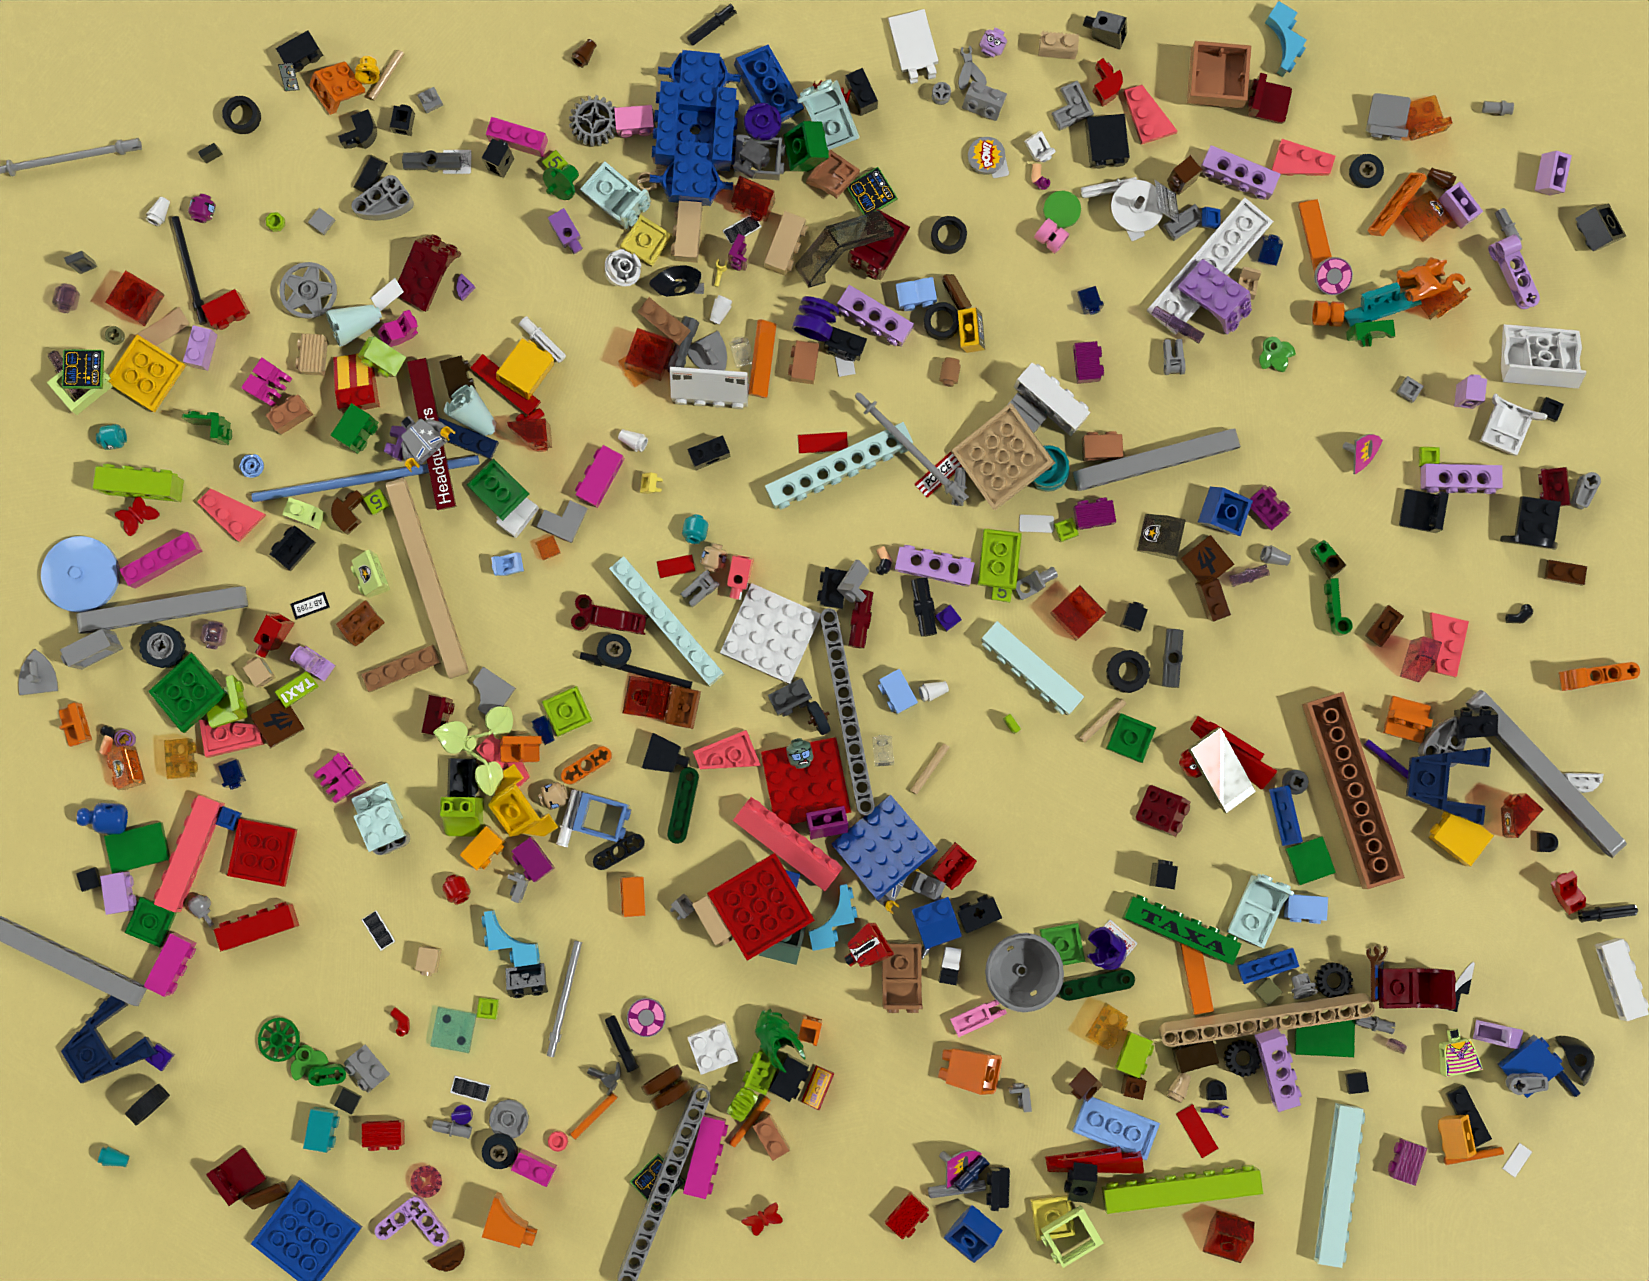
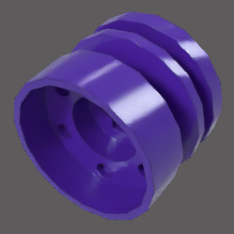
[792,296,840,342]

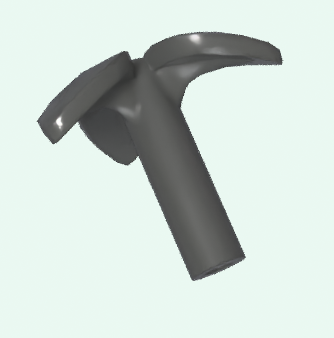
[587,1062,621,1095]

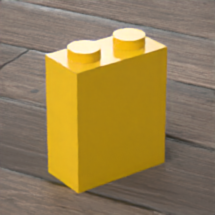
[496,338,554,400]
[1428,811,1494,866]

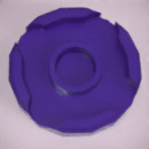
[744,103,782,141]

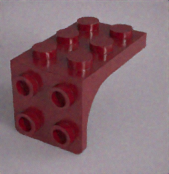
[848,209,910,280]
[398,234,462,312]
[1378,968,1456,1010]

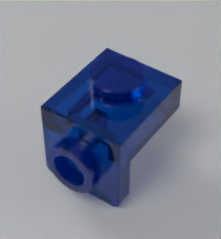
[1258,234,1283,266]

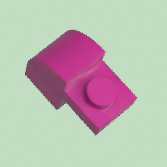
[378,310,418,347]

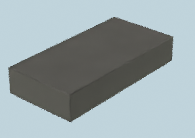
[64,251,97,274]

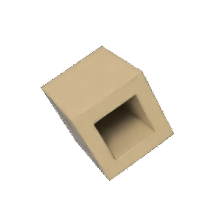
[243,657,276,688]
[415,946,442,976]

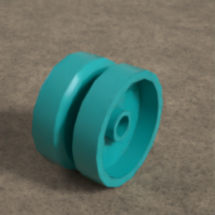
[1031,445,1069,492]

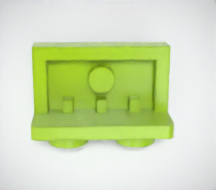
[742,1049,781,1095]

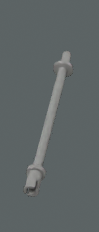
[0,138,142,177]
[855,393,969,505]

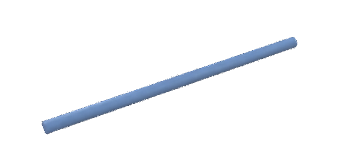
[252,455,480,502]

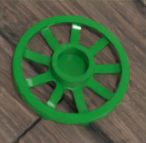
[258,1017,300,1062]

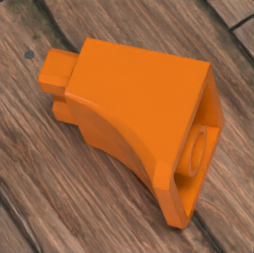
[938,1049,1002,1095]
[482,1192,538,1248]

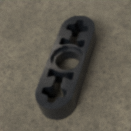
[593,834,645,870]

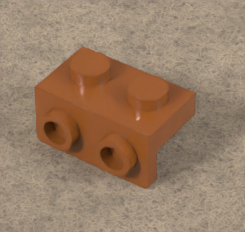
[665,686,701,729]

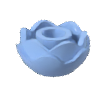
[239,454,264,478]

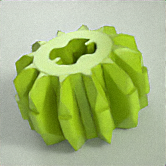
[727,1087,758,1122]

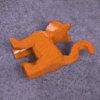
[1397,257,1465,302]

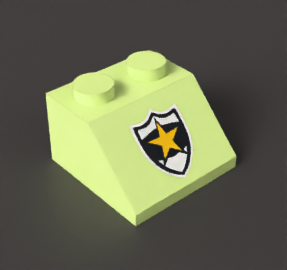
[351,550,390,598]

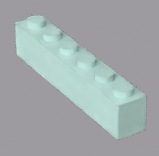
[981,621,1084,715]

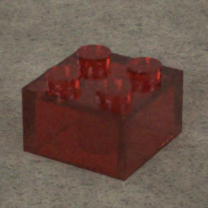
[106,270,165,327]
[625,328,673,381]

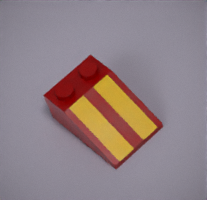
[333,353,380,413]

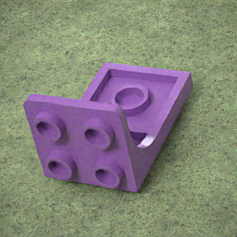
[1178,259,1252,335]

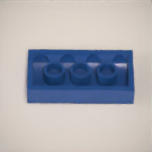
[734,44,804,122]

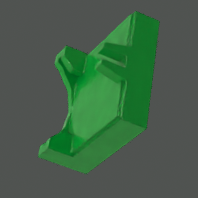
[1346,319,1395,347]

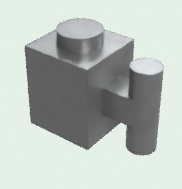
[733,138,770,179]

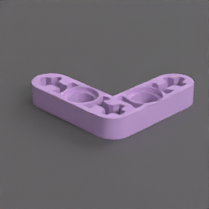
[375,1195,449,1247]

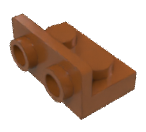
[336,600,385,646]

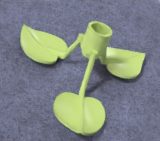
[433,706,513,796]

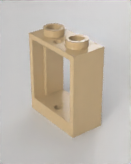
[692,895,732,946]

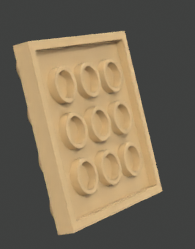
[951,403,1055,510]

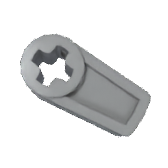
[1163,339,1185,375]
[1571,472,1601,510]
[681,570,720,607]
[1506,1073,1548,1095]

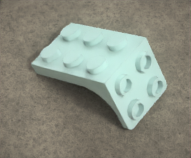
[797,79,860,150]
[580,162,651,229]
[1227,874,1294,948]

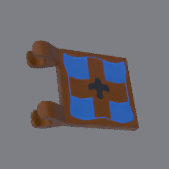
[1366,945,1388,1002]

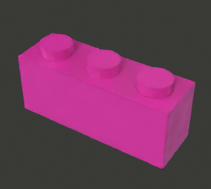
[486,117,548,158]
[575,445,625,508]
[143,933,197,997]

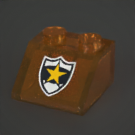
[1400,190,1453,242]
[107,745,146,790]

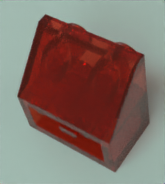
[1050,585,1106,641]

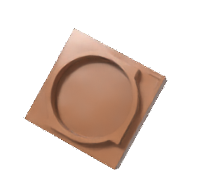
[1187,41,1251,108]

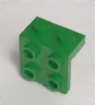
[182,411,232,445]

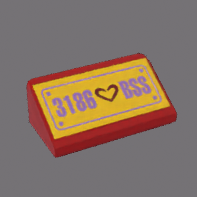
[801,1065,834,1110]

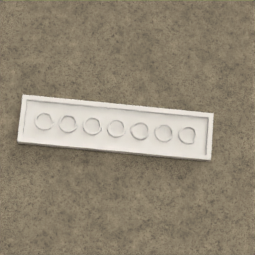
[1147,198,1274,335]

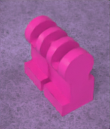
[241,357,292,407]
[313,753,366,803]

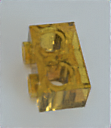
[164,738,198,780]
[1086,1003,1128,1050]

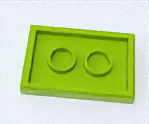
[978,529,1022,590]

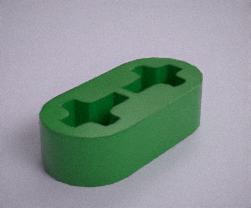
[308,1064,346,1086]

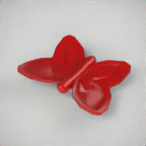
[114,496,160,536]
[741,1202,783,1236]

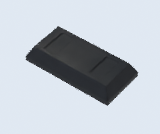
[354,155,388,193]

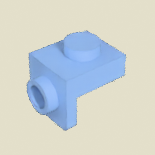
[491,552,524,576]

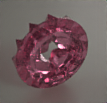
[410,1165,442,1198]

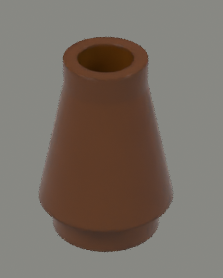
[571,39,597,68]
[1427,167,1457,190]

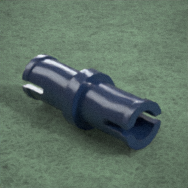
[954,1155,989,1192]

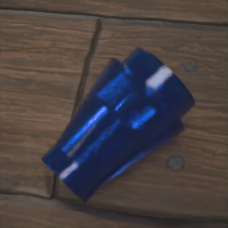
[531,715,555,745]

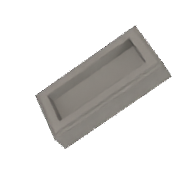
[1163,204,1202,241]

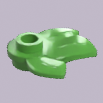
[1259,337,1296,372]
[291,1045,329,1081]

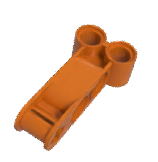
[1559,662,1640,691]

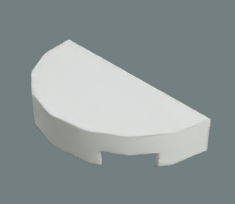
[1563,773,1604,793]

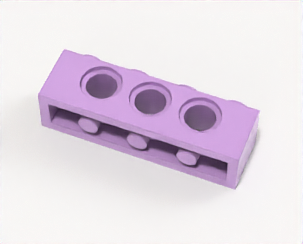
[1201,145,1281,200]
[837,285,914,347]
[1421,464,1503,494]
[894,545,975,587]
[1255,1028,1302,1112]

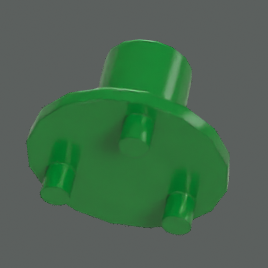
[543,164,579,200]

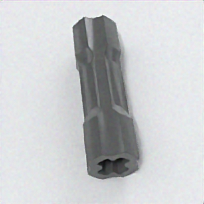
[665,316,700,373]

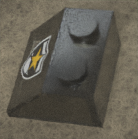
[1137,514,1186,560]

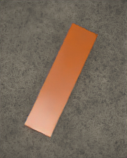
[1367,172,1427,236]
[1298,199,1332,273]
[748,319,777,398]
[1180,943,1214,1015]

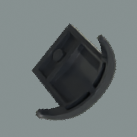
[1500,496,1561,550]

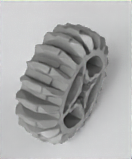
[569,95,617,147]

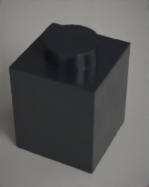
[1120,602,1148,633]

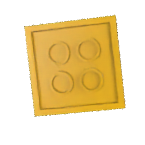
[109,334,186,413]

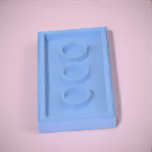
[1073,1097,1160,1161]

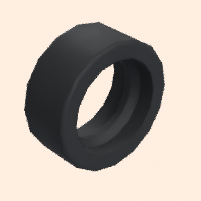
[222,96,261,134]
[931,216,967,254]
[924,302,959,340]

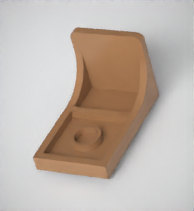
[882,943,923,1013]

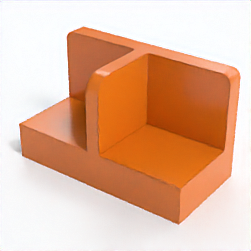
[59,702,92,747]
[500,736,542,763]
[798,1015,822,1046]

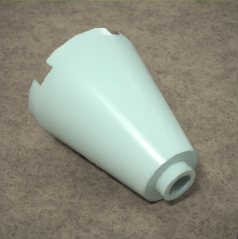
[326,304,382,347]
[444,385,497,436]

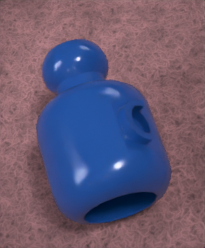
[77,802,128,835]

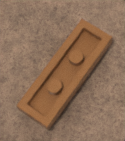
[637,297,691,345]

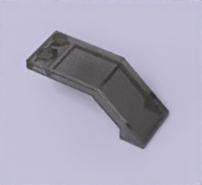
[795,210,894,288]

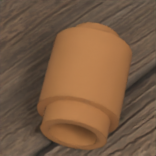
[939,357,961,387]

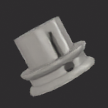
[1291,973,1318,999]

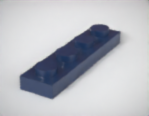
[439,418,499,460]

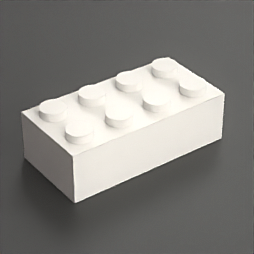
[1014,362,1090,436]

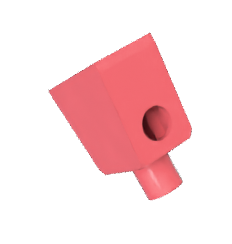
[727,555,754,600]

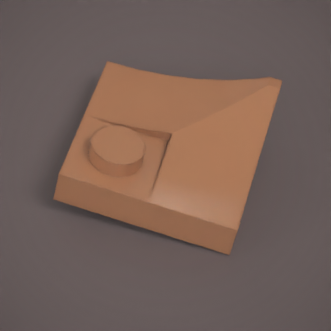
[806,150,860,199]

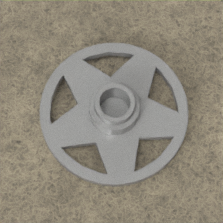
[280,262,337,319]

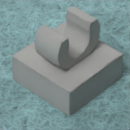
[418,87,443,113]
[670,894,695,920]

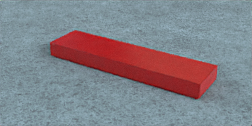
[471,354,541,416]

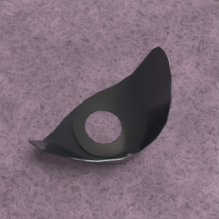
[649,265,701,297]
[1556,1036,1595,1086]

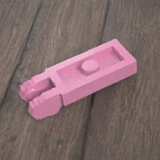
[950,999,1007,1037]

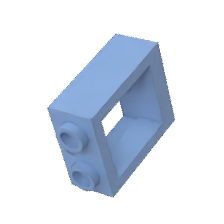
[572,792,631,842]

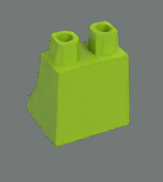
[440,797,484,837]

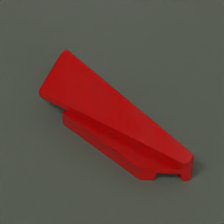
[1190,716,1277,789]
[1045,1146,1144,1174]

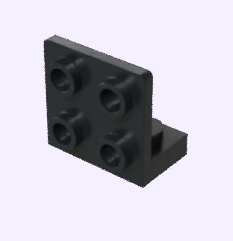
[1399,489,1449,533]

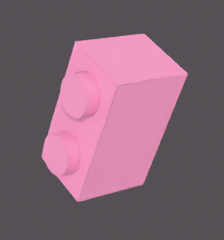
[614,105,655,138]

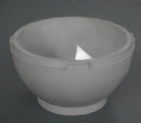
[985,933,1064,1012]

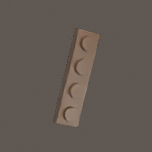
[362,645,441,692]

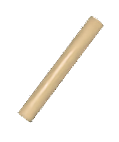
[368,50,404,101]
[1079,698,1126,743]
[911,743,950,795]

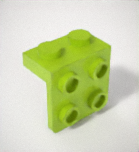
[207,675,248,728]

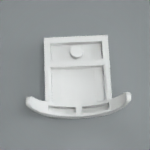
[1480,394,1547,456]

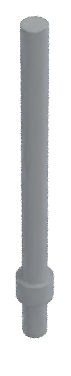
[547,941,582,1057]

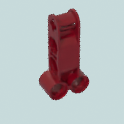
[571,594,649,635]

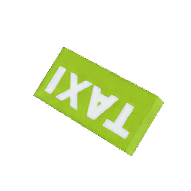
[275,671,319,708]

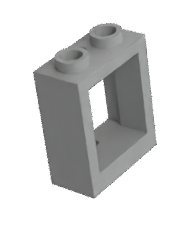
[734,135,785,180]
[60,628,123,670]

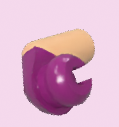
[1031,163,1050,190]

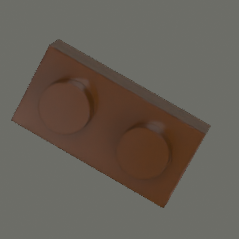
[1544,560,1587,586]
[1365,605,1404,647]

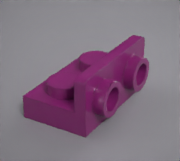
[728,233,747,271]
[1250,485,1291,531]

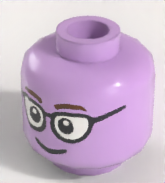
[979,28,1007,58]

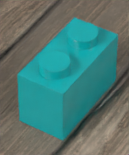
[303,1107,340,1153]

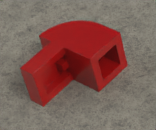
[1092,58,1123,107]
[1551,870,1586,915]

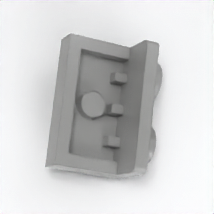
[962,81,1007,121]
[344,1044,390,1093]

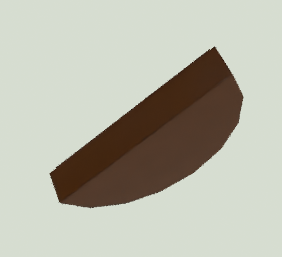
[427,1242,465,1272]

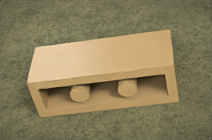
[671,200,703,263]
[764,211,808,276]

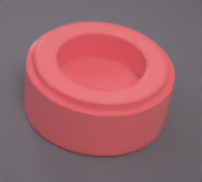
[548,1131,568,1152]

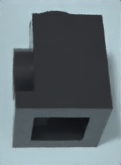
[390,104,415,136]

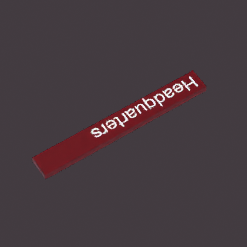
[407,358,457,511]

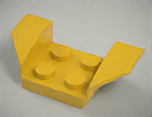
[488,764,558,837]

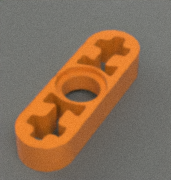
[561,746,612,785]

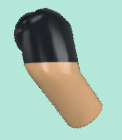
[876,546,892,575]
[99,725,115,755]

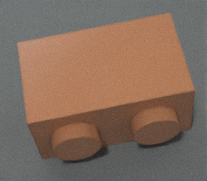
[788,340,819,385]
[1082,431,1123,461]
[753,1114,790,1161]

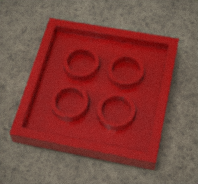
[227,819,298,887]

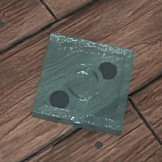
[430,1007,477,1053]

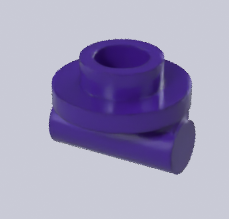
[451,1105,473,1125]

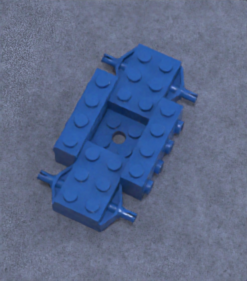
[649,50,741,206]

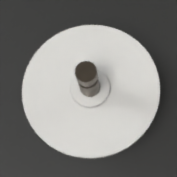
[1111,180,1163,232]

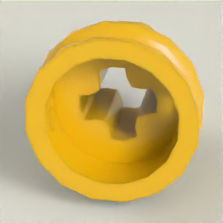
[355,56,380,84]

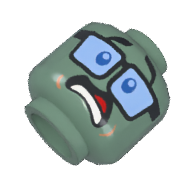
[786,738,813,769]

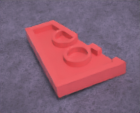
[475,733,530,788]

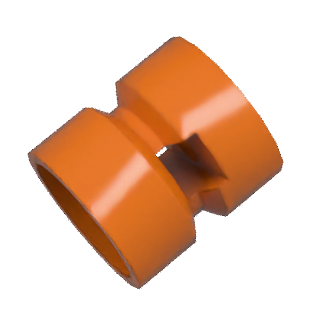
[1312,300,1345,327]

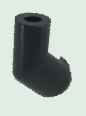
[1505,604,1533,624]

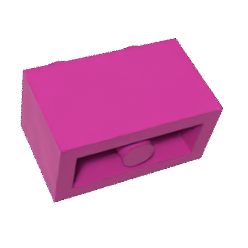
[511,1149,558,1187]

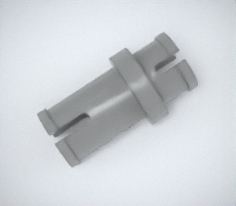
[1482,100,1514,116]

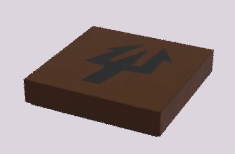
[1180,535,1235,582]
[250,699,305,748]

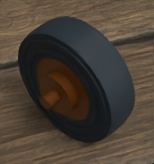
[807,701,831,735]

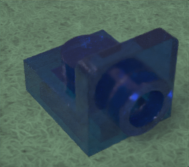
[1077,286,1104,315]
[218,759,246,790]

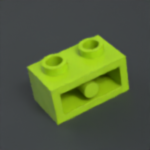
[358,336,406,378]
[1115,1031,1154,1078]

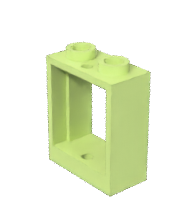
[47,370,113,415]
[1040,1205,1104,1268]

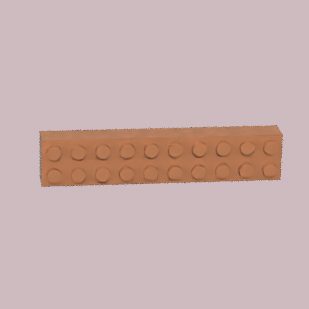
[1302,692,1405,889]

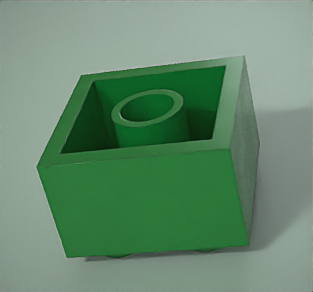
[783,121,829,172]
[331,403,379,454]

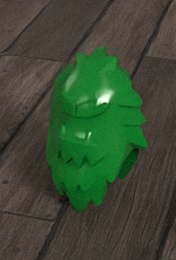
[755,1009,806,1073]

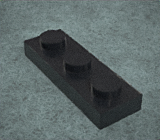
[1445,1085,1492,1148]

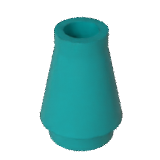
[98,1146,130,1167]

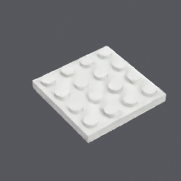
[720,583,821,684]

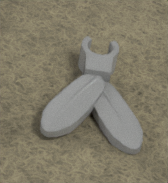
[958,46,987,90]

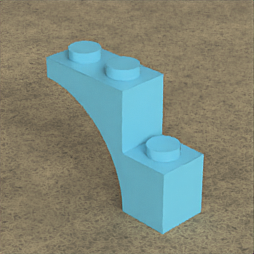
[1265,1,1306,77]
[809,884,858,951]
[482,910,540,967]

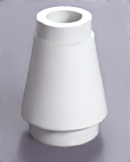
[146,197,170,226]
[710,295,732,325]
[618,429,648,452]
[919,681,949,702]

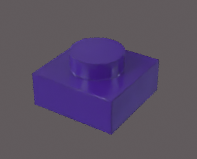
[935,604,962,632]
[146,1043,175,1071]

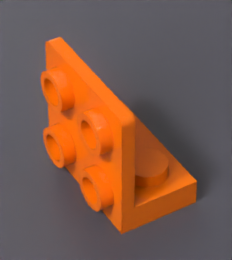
[309,61,365,115]

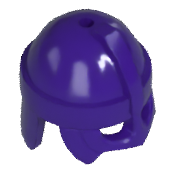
[1087,927,1127,970]

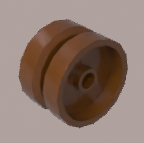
[641,1064,692,1111]

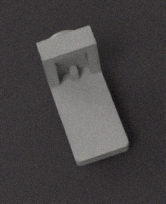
[837,560,869,602]

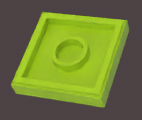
[542,686,593,737]

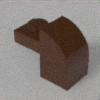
[331,490,364,535]

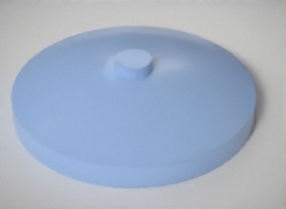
[41,536,120,613]

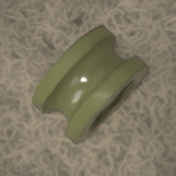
[105,326,125,345]

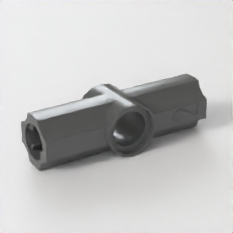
[402,150,462,173]
[1162,629,1184,688]

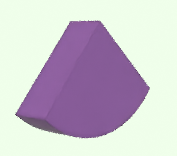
[457,273,476,301]

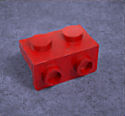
[930,842,977,890]

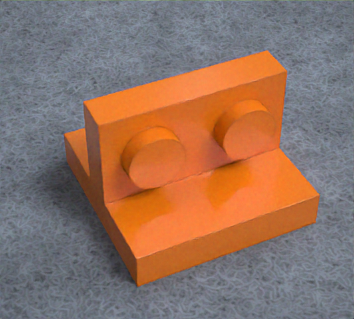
[1383,696,1433,743]

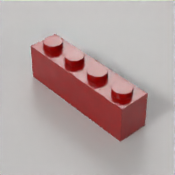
[213,902,300,952]

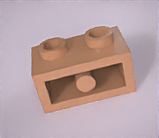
[266,395,314,435]

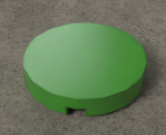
[1043,191,1081,229]

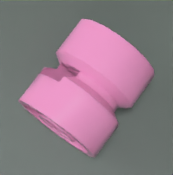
[1034,218,1070,254]

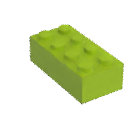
[93,464,184,502]

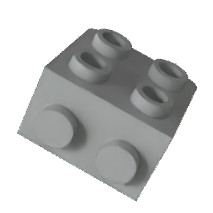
[1366,93,1411,140]

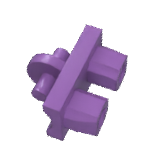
[384,426,407,462]

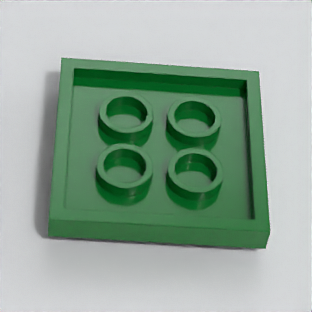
[148,652,228,733]

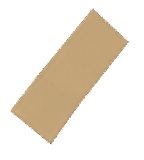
[134,307,190,346]

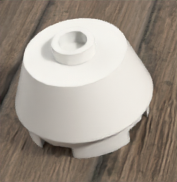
[605,249,641,286]

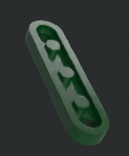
[667,767,699,844]
[1058,969,1135,1001]

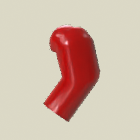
[516,408,545,427]
[389,1007,410,1037]

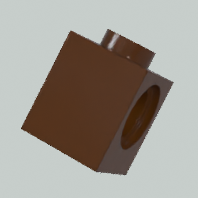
[1068,1067,1103,1102]
[1121,1074,1147,1100]

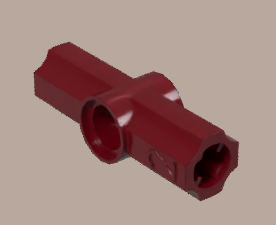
[848,589,874,649]

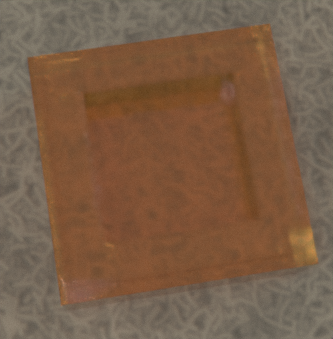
[536,535,561,561]

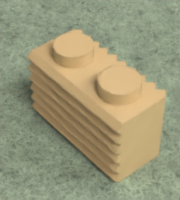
[1038,31,1079,59]
[296,333,328,376]

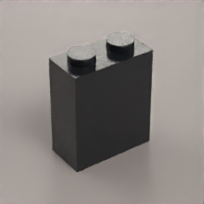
[1085,114,1130,169]

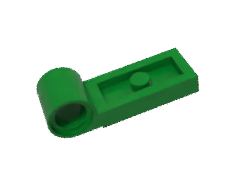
[1324,578,1353,636]

